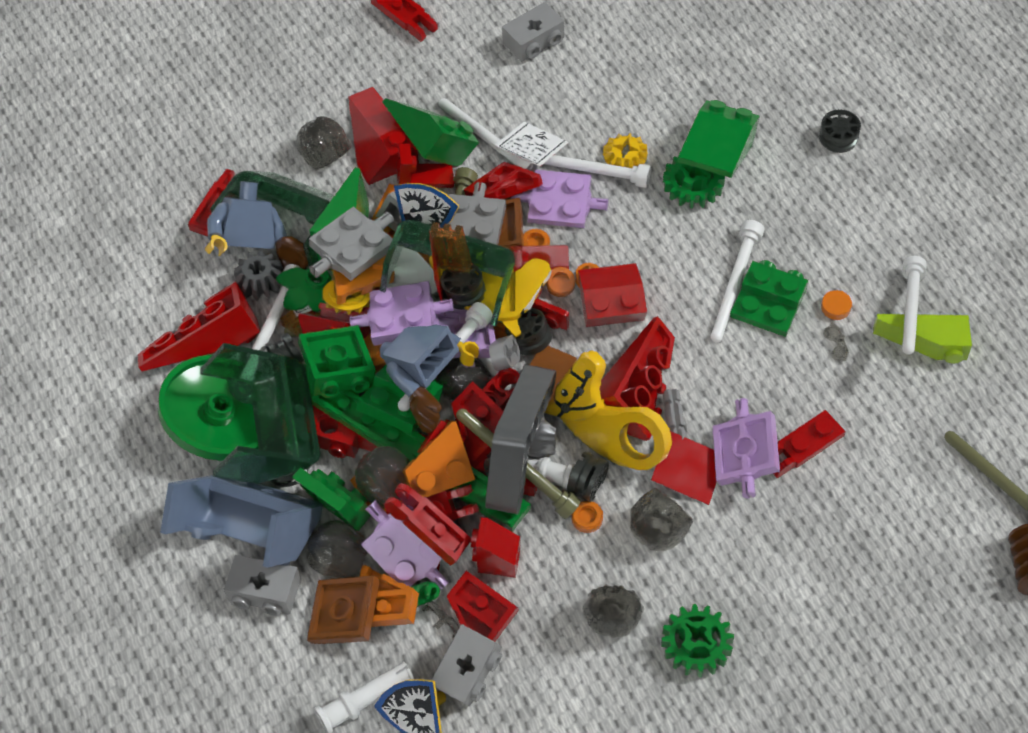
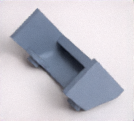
[160,474,323,568]

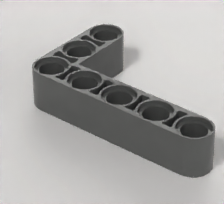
[485,364,556,515]

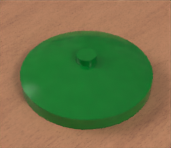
[157,354,282,461]

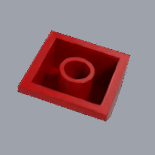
[578,263,647,327]

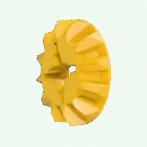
[603,133,648,168]
[322,280,370,315]

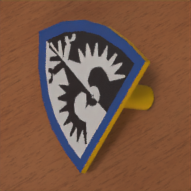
[394,183,459,242]
[374,679,446,733]

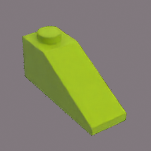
[873,314,972,364]

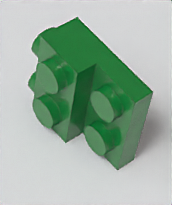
[730,260,808,337]
[298,325,376,398]
[356,365,443,435]
[292,468,371,532]

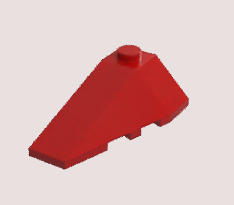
[348,87,419,185]
[138,282,260,372]
[599,316,675,441]

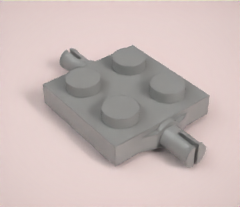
[438,182,506,262]
[309,206,395,281]

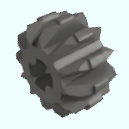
[234,250,283,301]

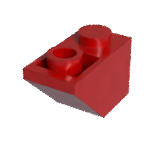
[471,517,521,578]

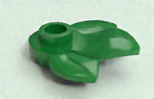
[276,267,332,313]

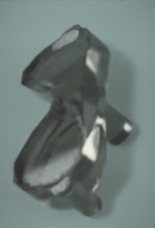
[823,322,849,361]
[422,601,459,639]

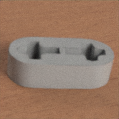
[489,335,520,371]

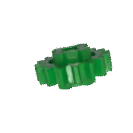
[663,156,725,209]
[661,604,734,677]

